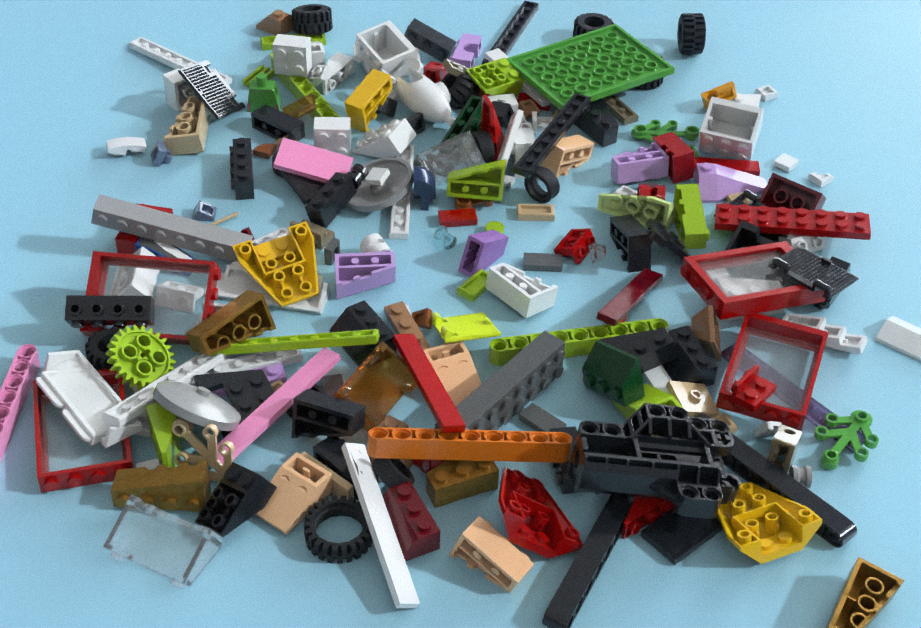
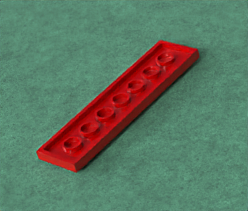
[714,203,871,240]

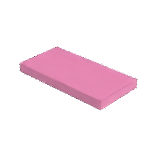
[273,138,353,183]

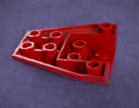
[498,467,583,559]

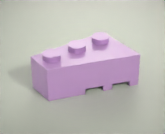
[611,142,669,185]
[335,251,395,299]

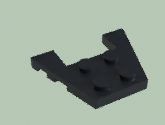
[646,218,691,260]
[194,369,274,439]

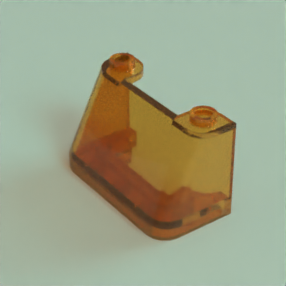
[334,341,417,431]

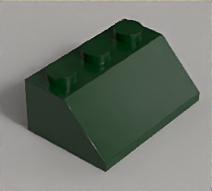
[582,340,645,407]

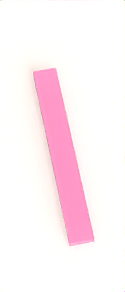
[217,348,341,465]

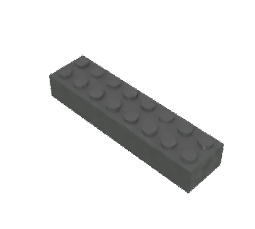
[435,331,565,430]

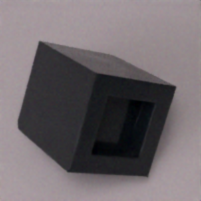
[375,97,398,118]
[492,101,514,128]

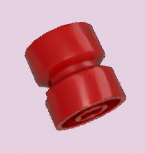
[637,184,666,200]

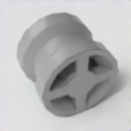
[789,465,812,488]

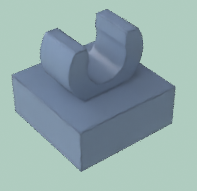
[151,140,173,167]

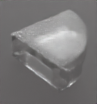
[588,243,606,264]

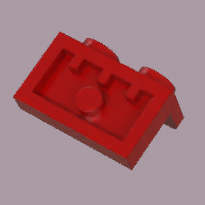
[554,228,596,265]
[731,365,777,413]

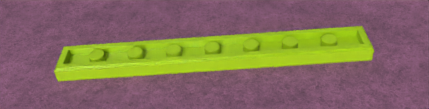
[210,329,380,356]

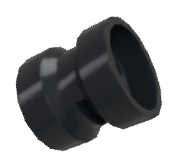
[346,163,369,189]

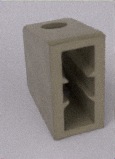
[767,425,802,474]

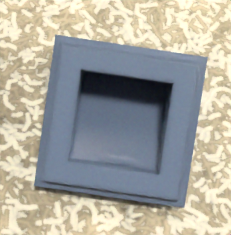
[192,200,217,221]

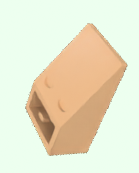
[423,341,482,407]
[255,452,333,535]

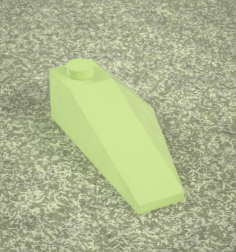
[597,193,676,230]

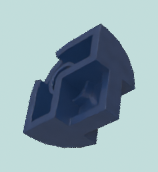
[414,166,436,211]

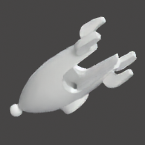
[380,56,456,127]

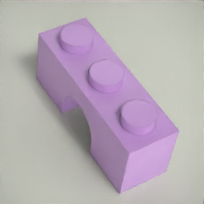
[449,33,482,68]

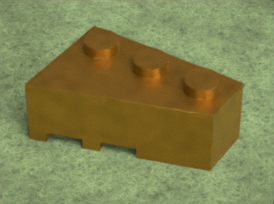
[426,460,499,508]

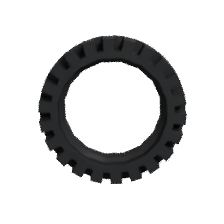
[304,495,373,564]

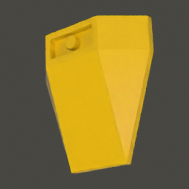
[232,222,319,308]
[717,482,822,564]

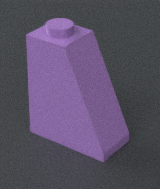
[458,229,509,277]

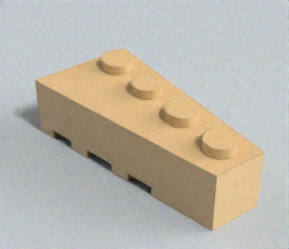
[163,95,211,155]

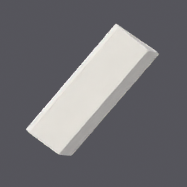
[875,316,921,361]

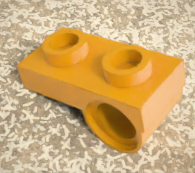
[701,81,737,110]

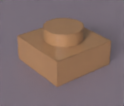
[518,99,541,119]

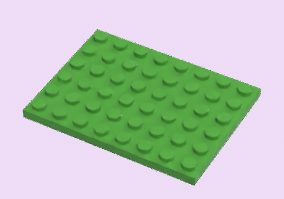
[506,23,675,110]

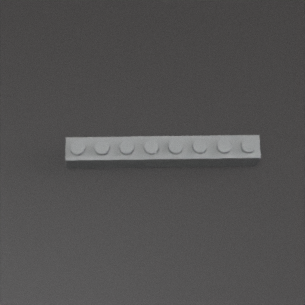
[91,194,253,262]

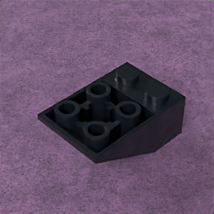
[195,462,277,538]

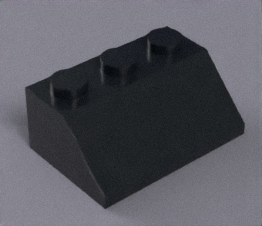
[329,300,397,369]
[662,326,718,387]

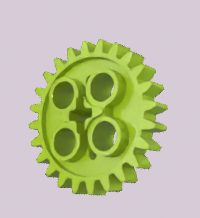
[106,325,176,391]

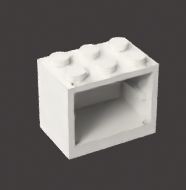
[355,20,417,79]
[699,97,764,160]

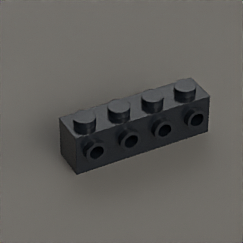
[229,138,255,200]
[64,295,155,328]

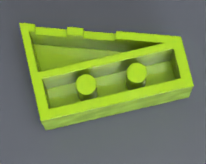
[673,184,710,249]

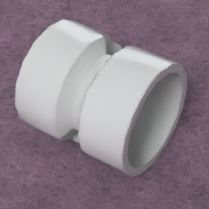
[360,234,392,253]

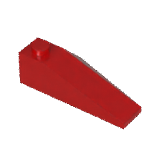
[481,94,504,162]

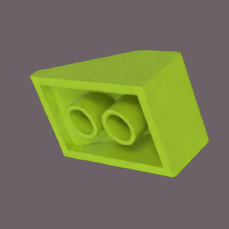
[146,403,183,468]

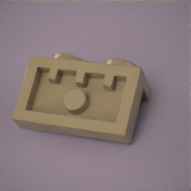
[290,219,335,250]

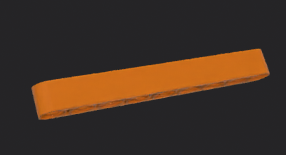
[367,427,572,463]

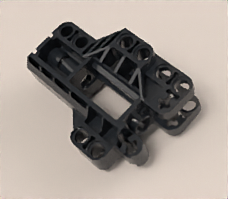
[570,403,741,519]

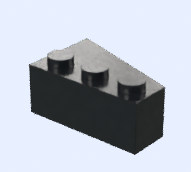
[574,98,619,147]
[600,328,678,373]
[291,389,366,438]

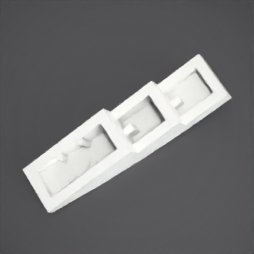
[782,313,868,354]

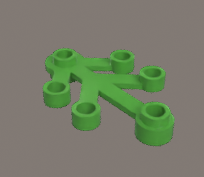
[631,120,699,143]
[814,410,879,470]

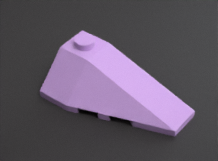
[693,163,767,203]

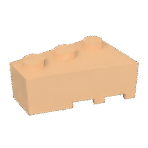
[540,134,595,179]
[449,516,534,593]

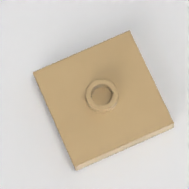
[666,380,721,418]

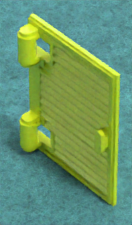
[432,312,501,343]

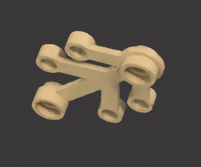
[172,417,235,482]

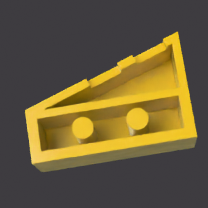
[344,69,393,133]

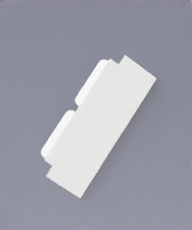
[205,261,331,315]
[36,350,143,448]

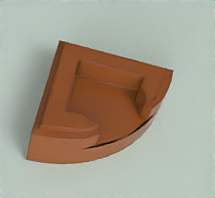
[253,144,277,159]
[412,308,432,329]

